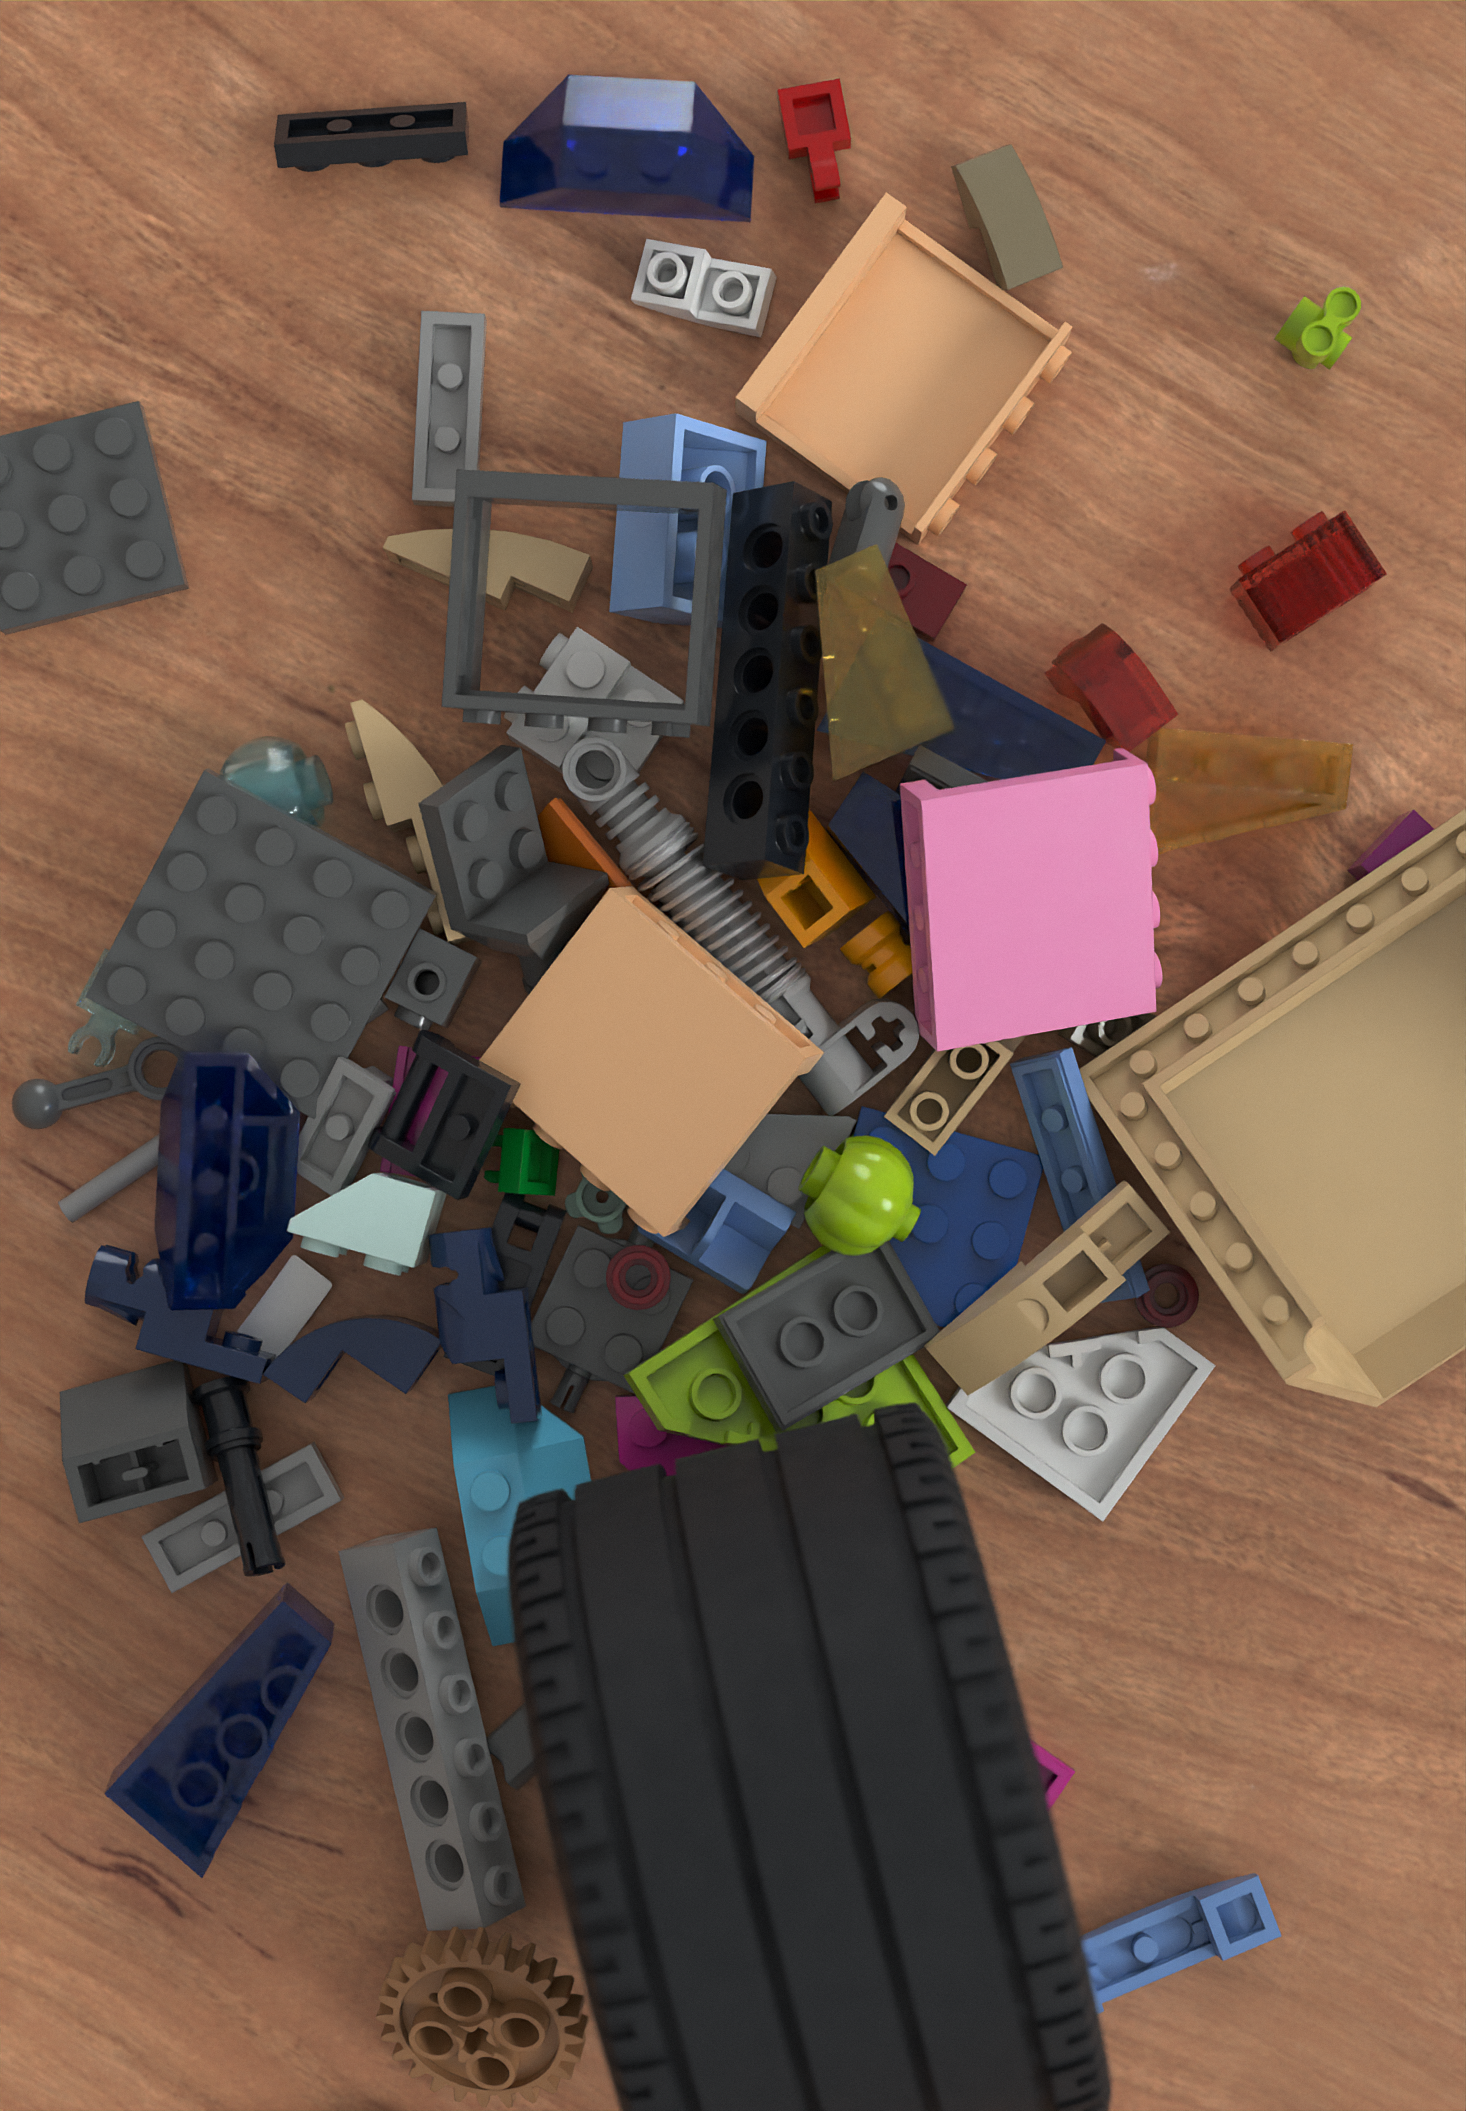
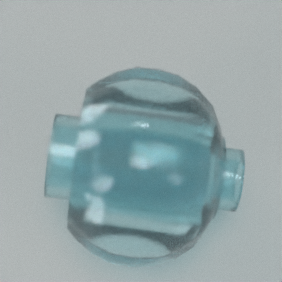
[220,736,333,829]

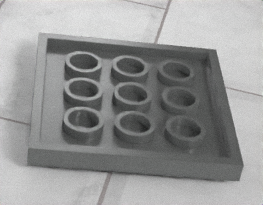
[85,768,437,1119]

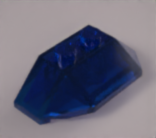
[499,74,754,222]
[154,1051,300,1311]

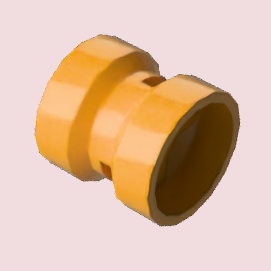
[840,910,912,999]

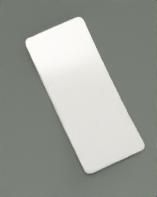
[236,1255,332,1359]

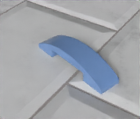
[1082,1873,1282,2013]

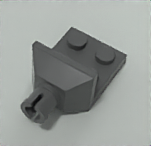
[418,745,609,994]

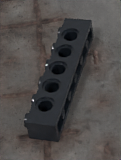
[703,481,833,880]

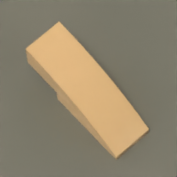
[383,529,593,613]

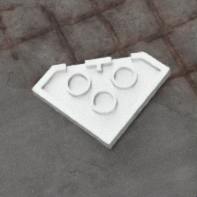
[946,1327,1216,1521]

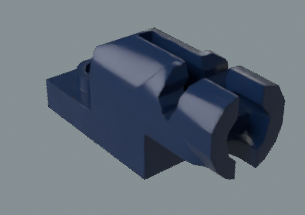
[428,1227,542,1424]
[85,1245,276,1384]

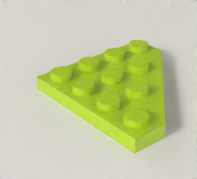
[623,1245,976,1468]

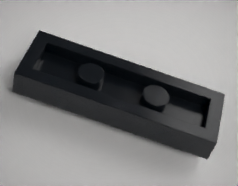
[274,102,469,172]

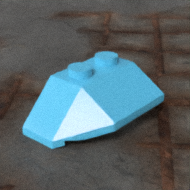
[448,1385,592,1646]

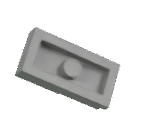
[284,1056,397,1196]

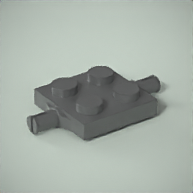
[532,1223,693,1413]

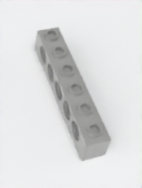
[338,1527,526,1931]

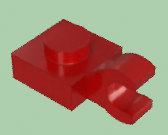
[777,78,851,203]

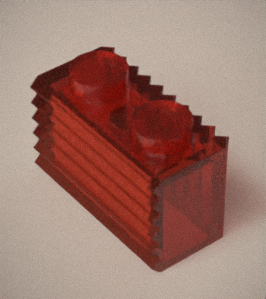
[1230,510,1387,651]

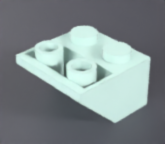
[287,1172,447,1276]

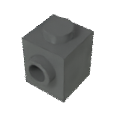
[385,928,482,1031]

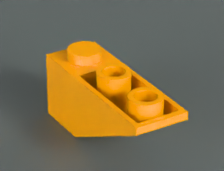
[757,809,876,948]

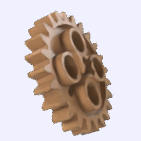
[376,1927,589,2108]

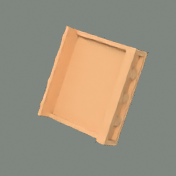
[735,192,1073,545]
[479,886,824,1237]

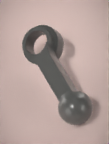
[12,1036,194,1129]

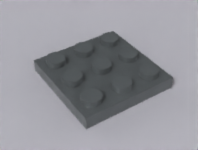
[0,401,189,635]

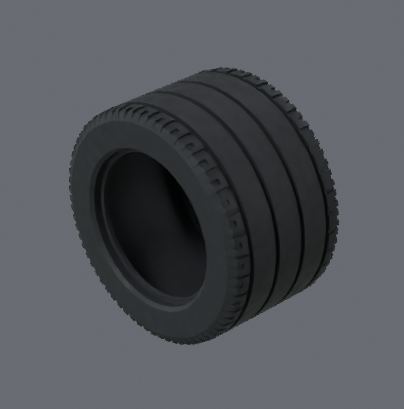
[508,1403,1112,2111]

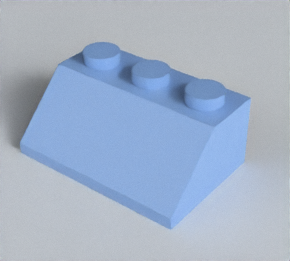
[609,413,767,628]

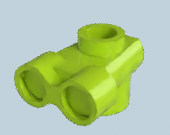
[1274,287,1361,370]

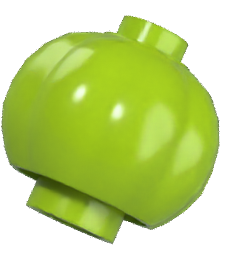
[798,1135,921,1256]

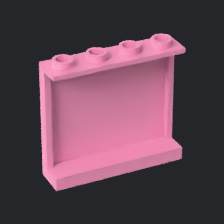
[900,748,1162,1052]

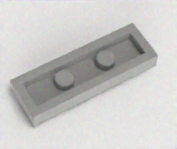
[412,311,487,507]
[142,1442,344,1593]

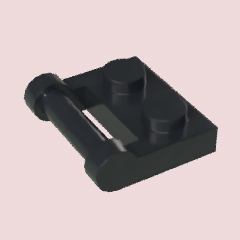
[368,1030,521,1200]

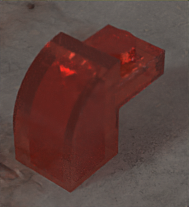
[1045,623,1178,752]

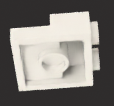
[504,627,684,789]

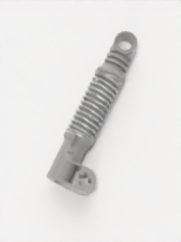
[562,737,919,1116]

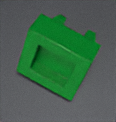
[484,1128,559,1196]

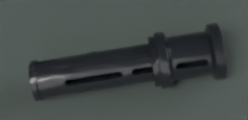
[192,1376,285,1577]

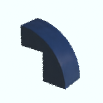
[263,1315,442,1403]

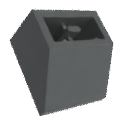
[60,1360,218,1523]

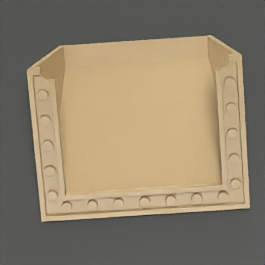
[1079,809,1466,1407]

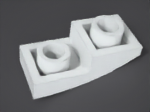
[631,239,777,337]

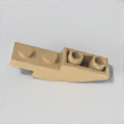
[345,699,472,946]
[884,1036,1026,1156]
[924,1180,1170,1396]

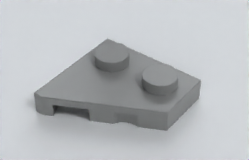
[724,1114,857,1229]

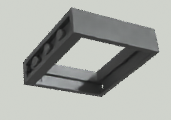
[442,469,727,738]

